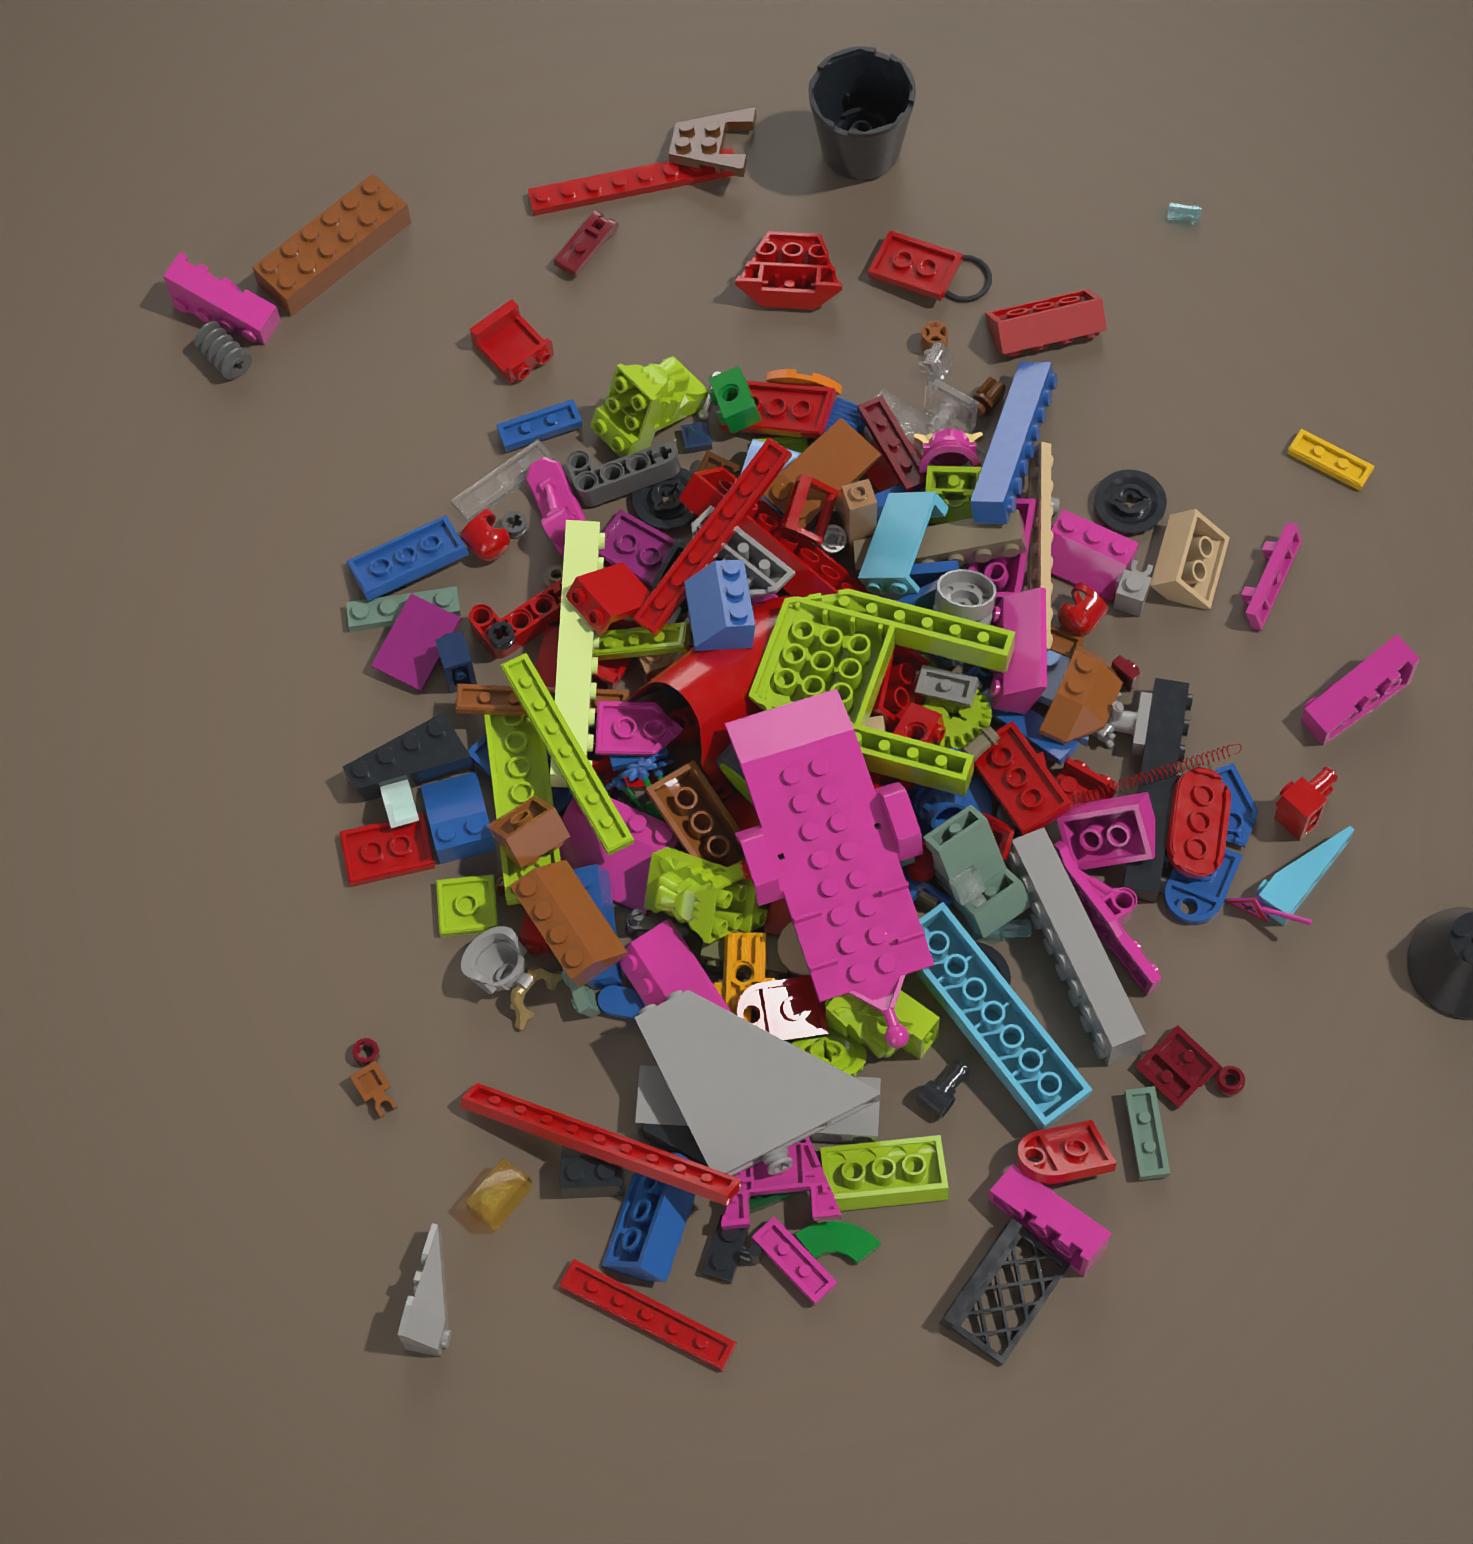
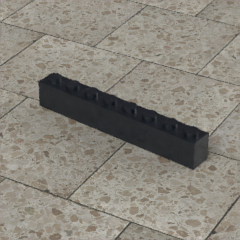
[1123,678,1193,903]

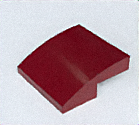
[1135,1025,1222,1108]

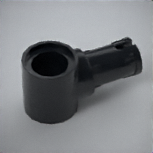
[916,1061,970,1120]

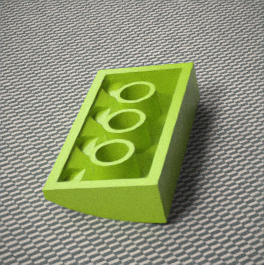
[820,1135,949,1211]

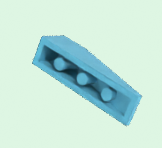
[1255,826,1355,926]

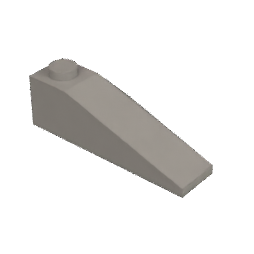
[397,1223,452,1357]

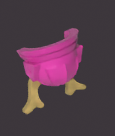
[914,427,983,473]

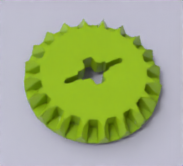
[922,688,992,749]
[792,1030,867,1077]

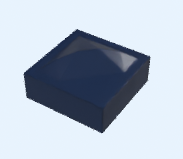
[681,421,712,453]

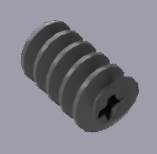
[194,321,252,380]

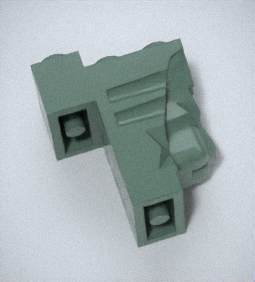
[923,805,1031,938]

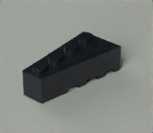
[342,712,475,803]

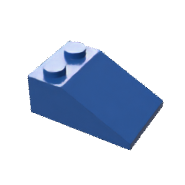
[421,772,496,864]

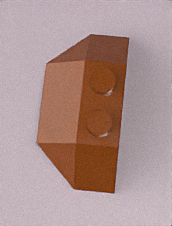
[1038,645,1123,745]

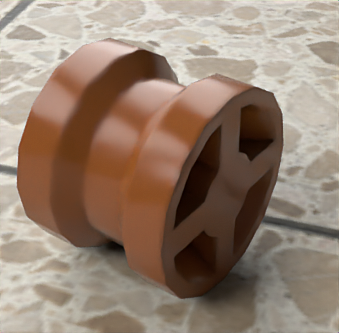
[921,320,949,355]

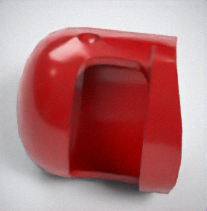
[460,508,510,561]
[1058,582,1109,636]

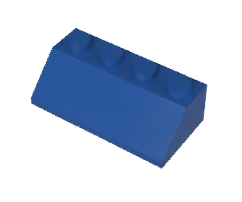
[601,1153,696,1282]

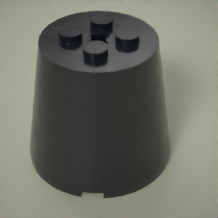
[808,46,916,180]

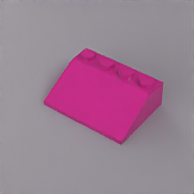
[559,796,683,916]

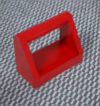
[779,474,839,544]

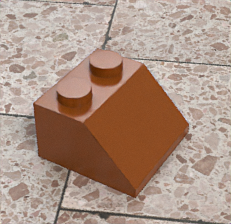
[487,795,570,868]

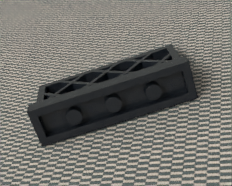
[939,1218,1071,1366]

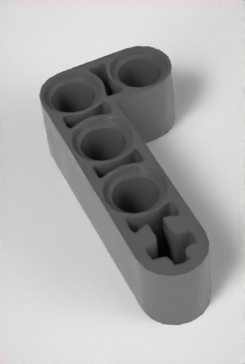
[566,442,681,507]

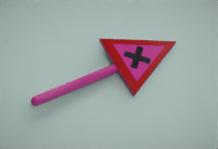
[1224,898,1312,925]

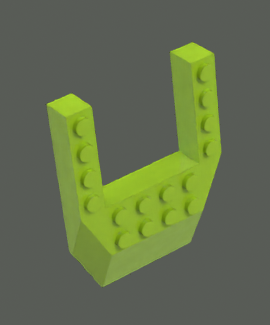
[749,589,1015,797]

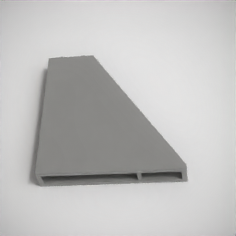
[634,990,881,1176]

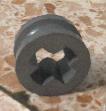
[502,511,528,539]

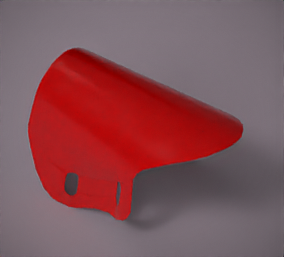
[628,596,797,788]

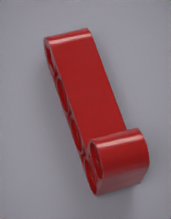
[469,579,562,659]

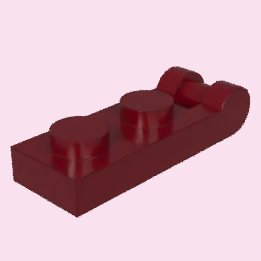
[554,210,619,277]

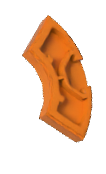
[765,369,842,396]

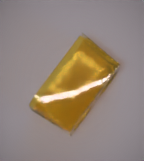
[465,1158,533,1232]

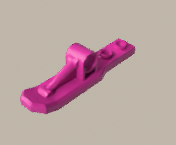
[525,457,587,557]
[1053,841,1162,996]

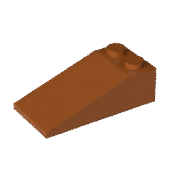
[763,418,881,531]

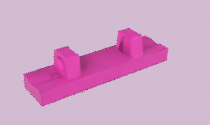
[1241,522,1303,631]

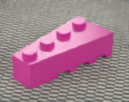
[163,252,281,345]
[1301,634,1420,745]
[988,1164,1112,1277]

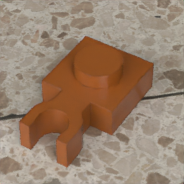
[350,1061,398,1118]

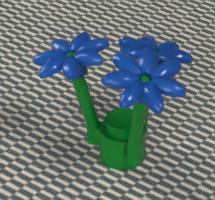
[604,757,676,822]

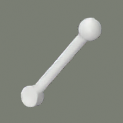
[698,372,721,420]

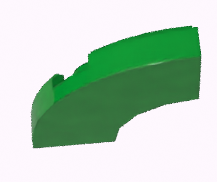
[795,1221,881,1265]

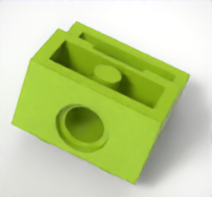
[925,466,982,525]

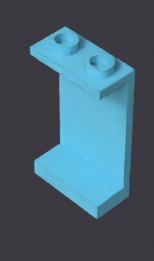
[858,492,949,595]

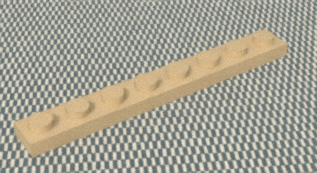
[1027,442,1054,651]

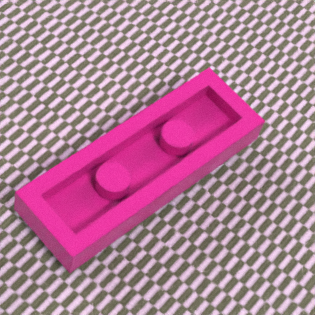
[752,1217,837,1305]

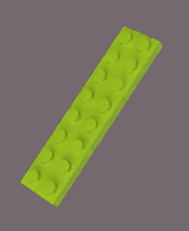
[484,715,561,905]

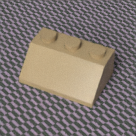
[1150,509,1230,610]

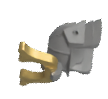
[461,926,563,1030]

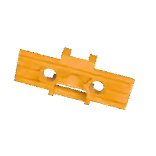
[714,933,780,1023]

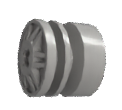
[933,569,996,625]

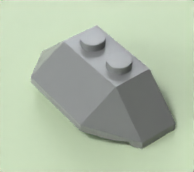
[692,506,795,598]

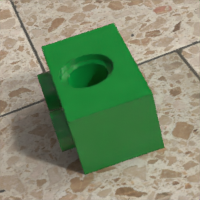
[708,365,762,434]

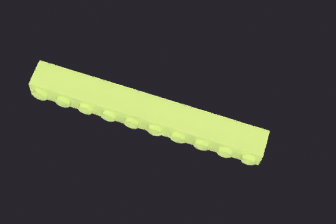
[550,520,605,788]

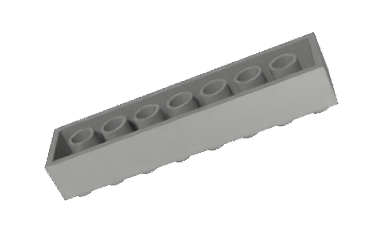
[1006,828,1145,1067]

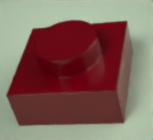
[1111,655,1141,692]

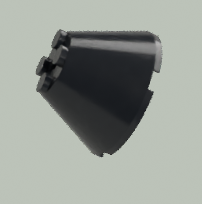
[1407,907,1473,1020]

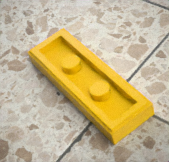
[1287,429,1375,491]

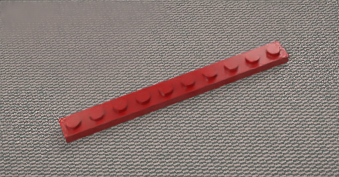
[461,1083,742,1206]

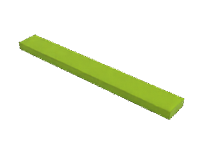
[501,653,634,856]

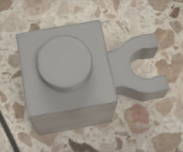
[1113,559,1153,617]

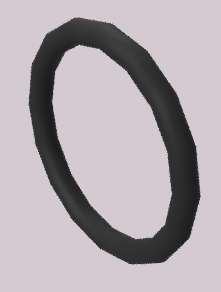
[945,255,992,302]

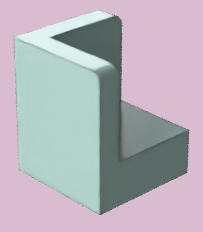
[380,779,419,828]

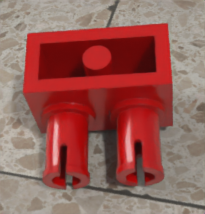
[1274,766,1338,841]

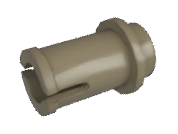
[962,726,1000,762]

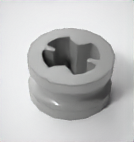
[762,1147,794,1175]

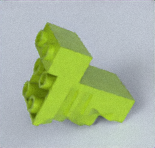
[590,356,709,457]
[644,847,768,944]
[825,990,940,1060]

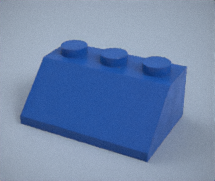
[684,560,755,651]

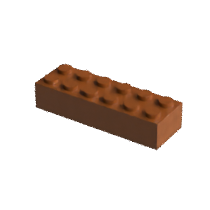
[252,173,411,317]

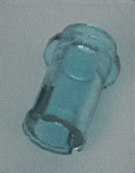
[1168,202,1202,224]

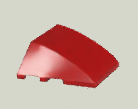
[735,231,843,310]

